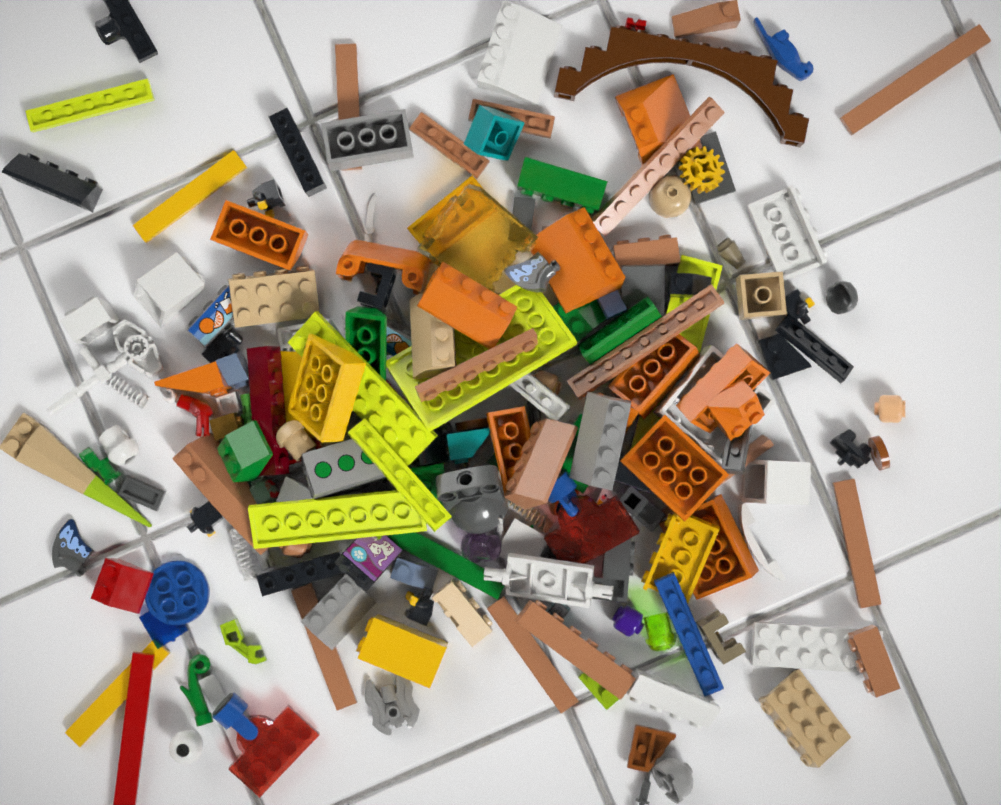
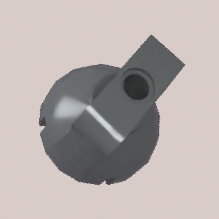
[436,465,509,534]

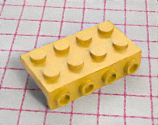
[641,513,720,604]

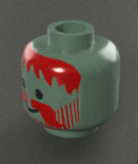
[249,476,280,504]

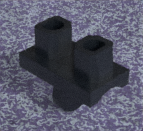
[830,429,872,469]

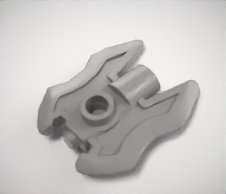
[365,675,420,735]

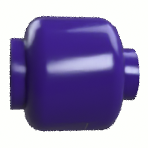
[611,605,645,637]

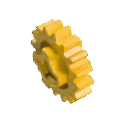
[678,146,725,194]

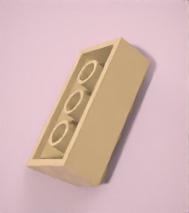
[409,290,457,379]

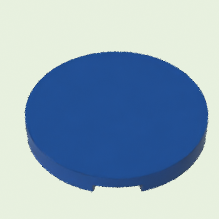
[145,561,210,625]

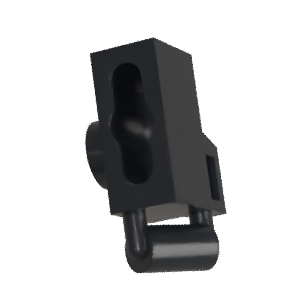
[201,328,243,363]

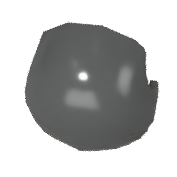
[826,281,858,314]

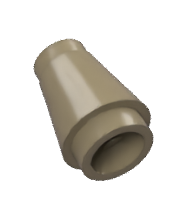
[716,237,746,269]

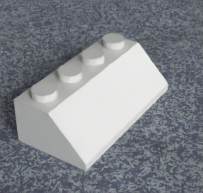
[627,668,721,729]

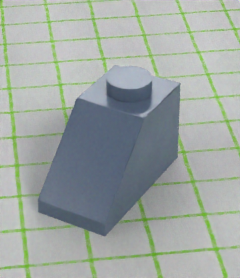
[216,353,249,389]
[390,556,439,589]

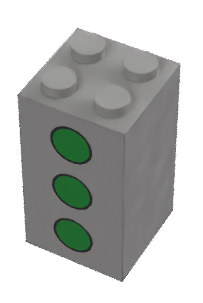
[301,439,388,499]

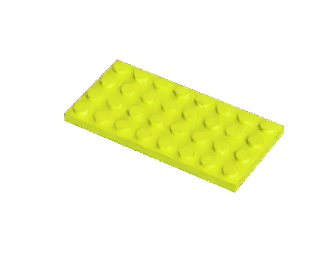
[386,285,577,433]

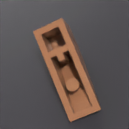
[671,0,741,38]

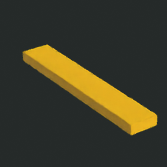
[132,150,247,243]
[65,638,171,747]

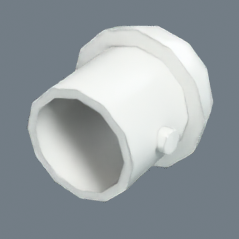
[99,425,139,466]
[169,731,203,765]

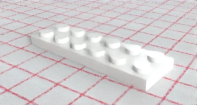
[751,622,883,673]

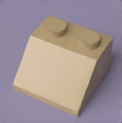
[735,271,787,320]

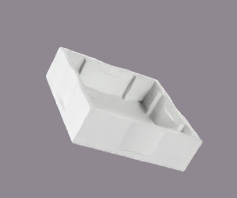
[653,345,777,466]

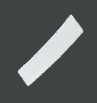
[199,674,251,755]

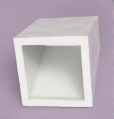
[133,252,205,327]
[742,460,811,505]

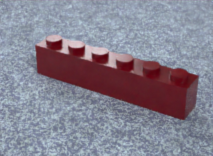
[247,346,290,476]

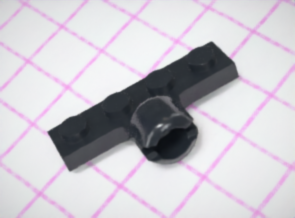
[95,0,158,63]

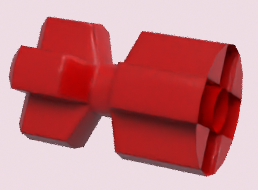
[625,17,647,31]

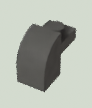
[617,486,666,532]

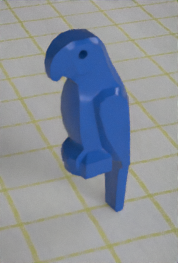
[753,17,814,81]

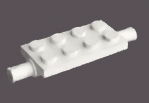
[484,553,614,608]

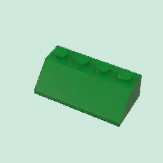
[517,157,608,215]
[578,296,662,365]
[345,306,387,381]

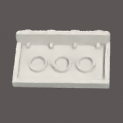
[746,185,827,281]

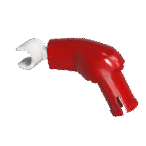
[162,389,213,437]

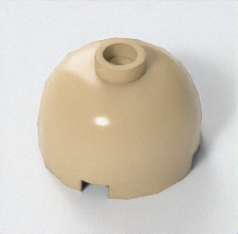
[649,175,691,218]

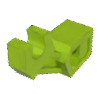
[220,618,267,665]

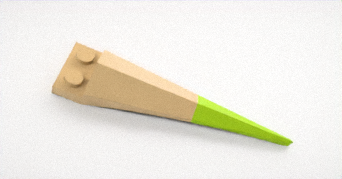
[0,413,152,527]

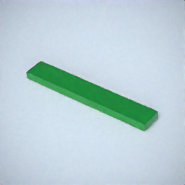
[387,532,505,600]

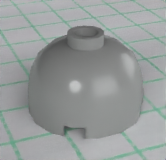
[652,758,693,804]

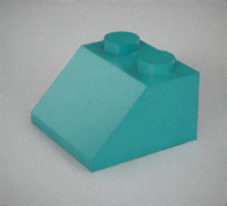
[464,105,525,161]
[447,428,490,464]

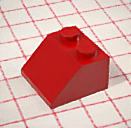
[90,558,154,614]

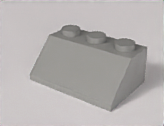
[301,574,376,650]

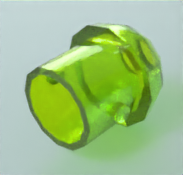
[643,612,677,651]

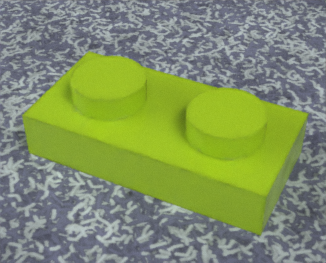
[578,672,619,710]

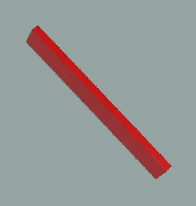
[113,652,155,805]

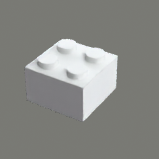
[60,297,121,345]

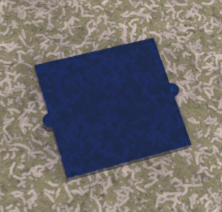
[139,611,189,649]

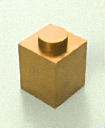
[209,413,244,441]

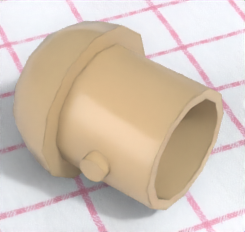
[276,420,317,461]

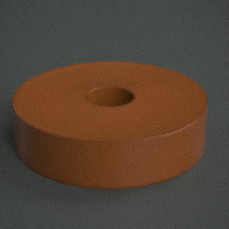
[455,418,489,432]
[868,436,890,471]

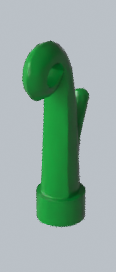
[180,654,214,727]

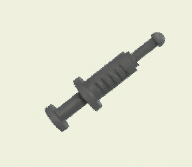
[636,768,652,805]

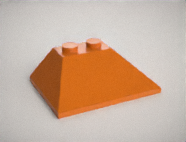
[615,74,703,166]

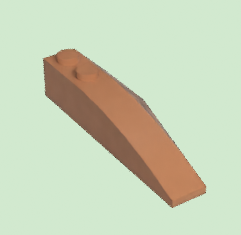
[172,432,270,555]

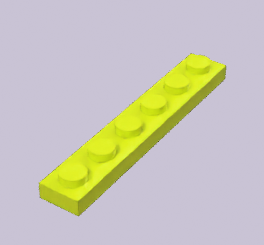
[25,78,155,133]
[348,418,452,532]

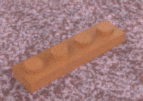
[468,99,555,139]
[409,112,490,179]

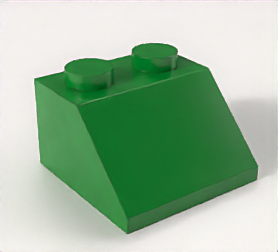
[217,421,273,482]

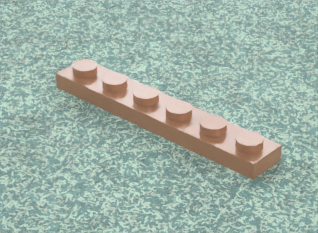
[415,328,538,402]

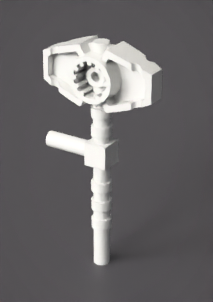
[46,319,164,416]

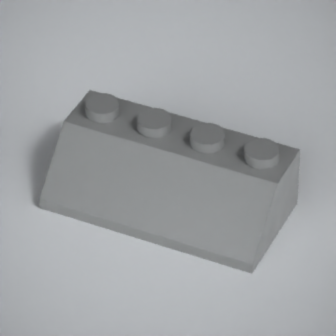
[569,392,631,490]

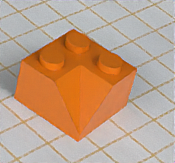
[706,378,765,441]

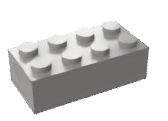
[321,109,414,171]

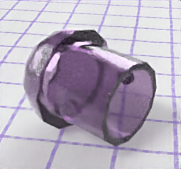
[460,533,501,563]

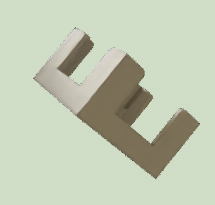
[696,609,746,665]

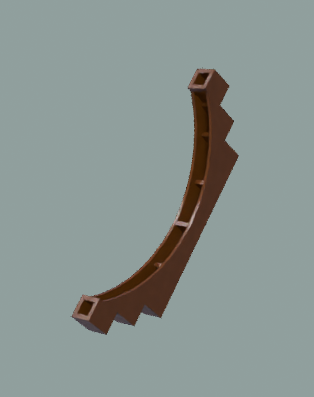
[554,25,809,148]

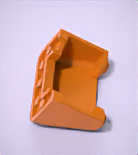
[336,240,430,295]

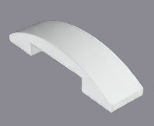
[738,502,786,581]

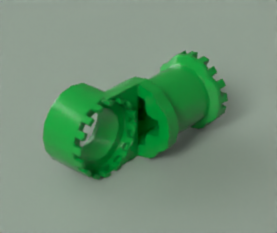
[79,447,121,485]

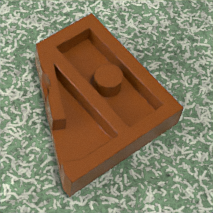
[627,724,676,772]

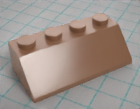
[504,419,578,509]

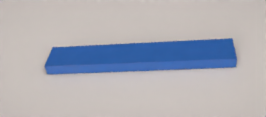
[654,572,724,697]

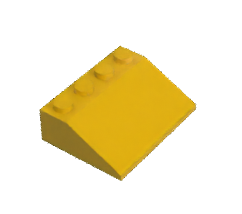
[287,334,366,443]

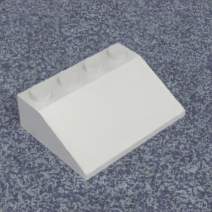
[477,0,563,106]

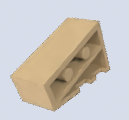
[432,578,493,647]

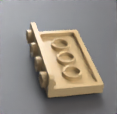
[228,266,320,328]
[758,669,851,768]

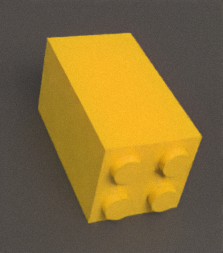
[356,613,448,688]

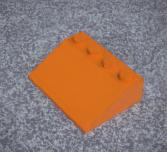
[526,207,626,313]
[620,415,729,522]
[659,494,759,600]

